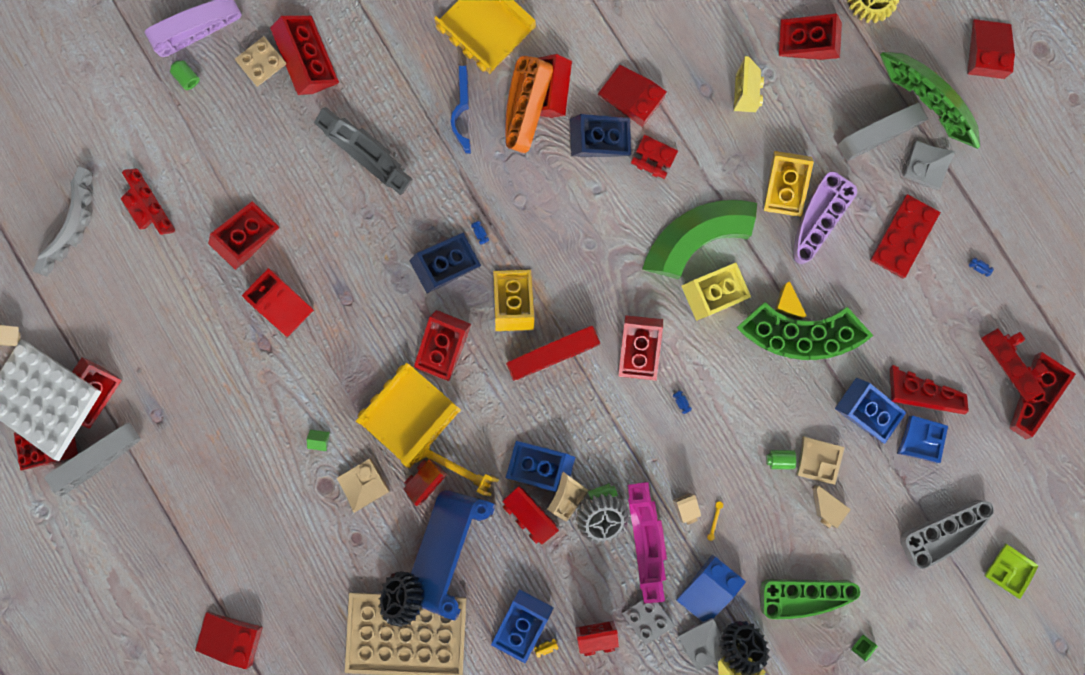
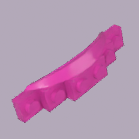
[628,482,667,603]

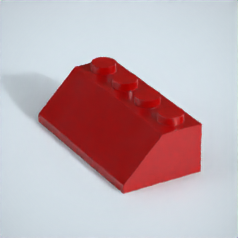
[270,15,339,95]

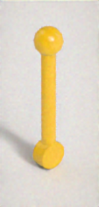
[707,501,723,541]

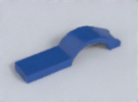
[451,66,471,154]

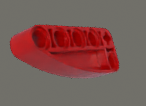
[506,325,601,381]

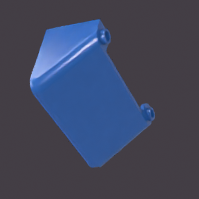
[411,490,496,621]

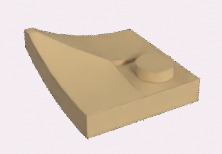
[796,436,845,485]
[337,458,390,513]
[547,472,589,522]

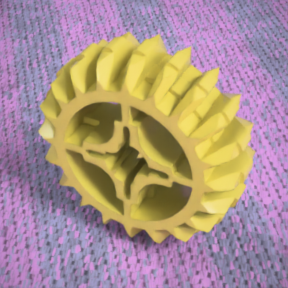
[847,0,899,23]

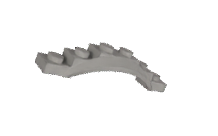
[33,166,93,277]

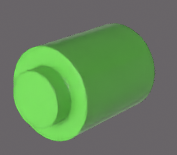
[170,60,200,90]
[766,450,796,469]
[588,483,618,500]

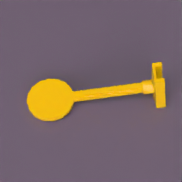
[396,446,499,496]

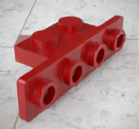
[120,168,175,235]

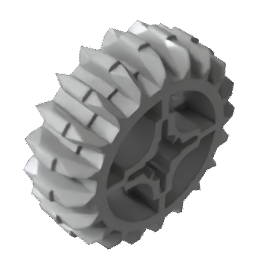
[576,493,629,544]

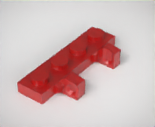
[981,328,1048,403]

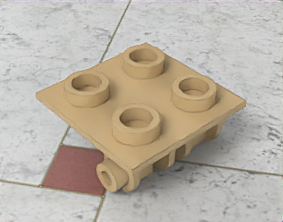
[235,36,287,87]

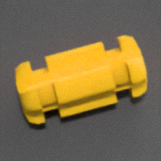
[534,639,558,657]

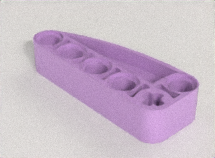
[145,0,242,57]
[793,172,857,264]

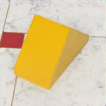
[774,281,807,319]

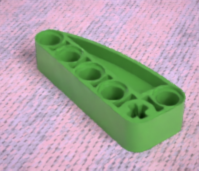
[760,579,861,619]

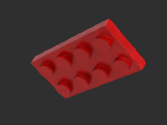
[870,194,941,279]

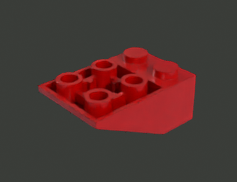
[241,268,314,338]
[14,432,78,471]

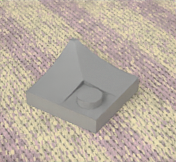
[903,141,955,190]
[677,618,724,671]

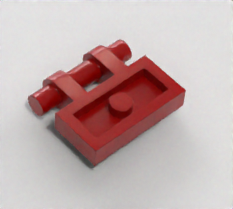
[631,134,678,179]

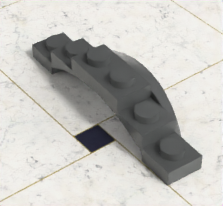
[314,107,413,195]

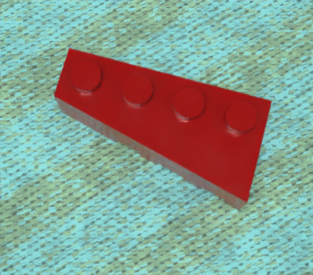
[1009,352,1076,439]

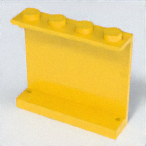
[434,0,536,74]
[356,363,461,468]

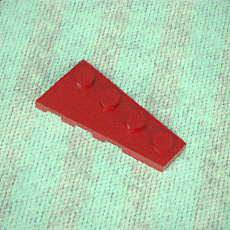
[890,365,969,415]

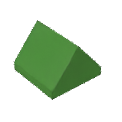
[306,430,330,451]
[851,635,878,661]

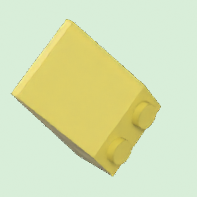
[734,56,764,112]
[681,263,751,321]

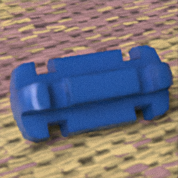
[471,221,489,245]
[969,258,994,277]
[673,391,692,414]

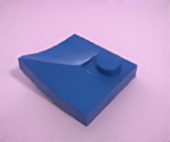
[897,416,948,463]

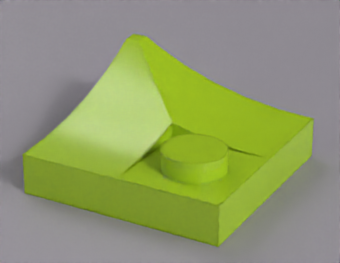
[984,544,1038,599]

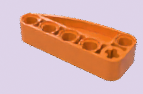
[505,56,553,153]

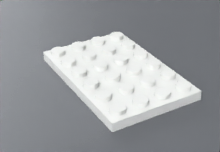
[0,339,101,461]

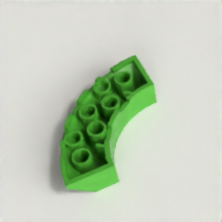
[880,52,980,149]
[642,200,757,279]
[736,302,874,360]

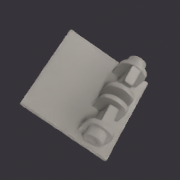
[622,600,675,645]

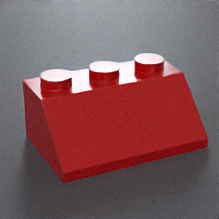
[539,54,572,118]
[72,357,122,429]
[502,485,559,545]

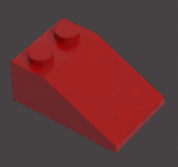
[779,13,842,60]
[967,19,1015,79]
[598,65,667,128]
[208,201,279,270]
[414,310,471,381]
[618,315,663,381]
[404,459,448,506]
[195,612,263,670]
[575,620,619,656]

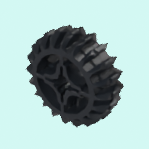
[378,571,424,627]
[719,621,770,675]

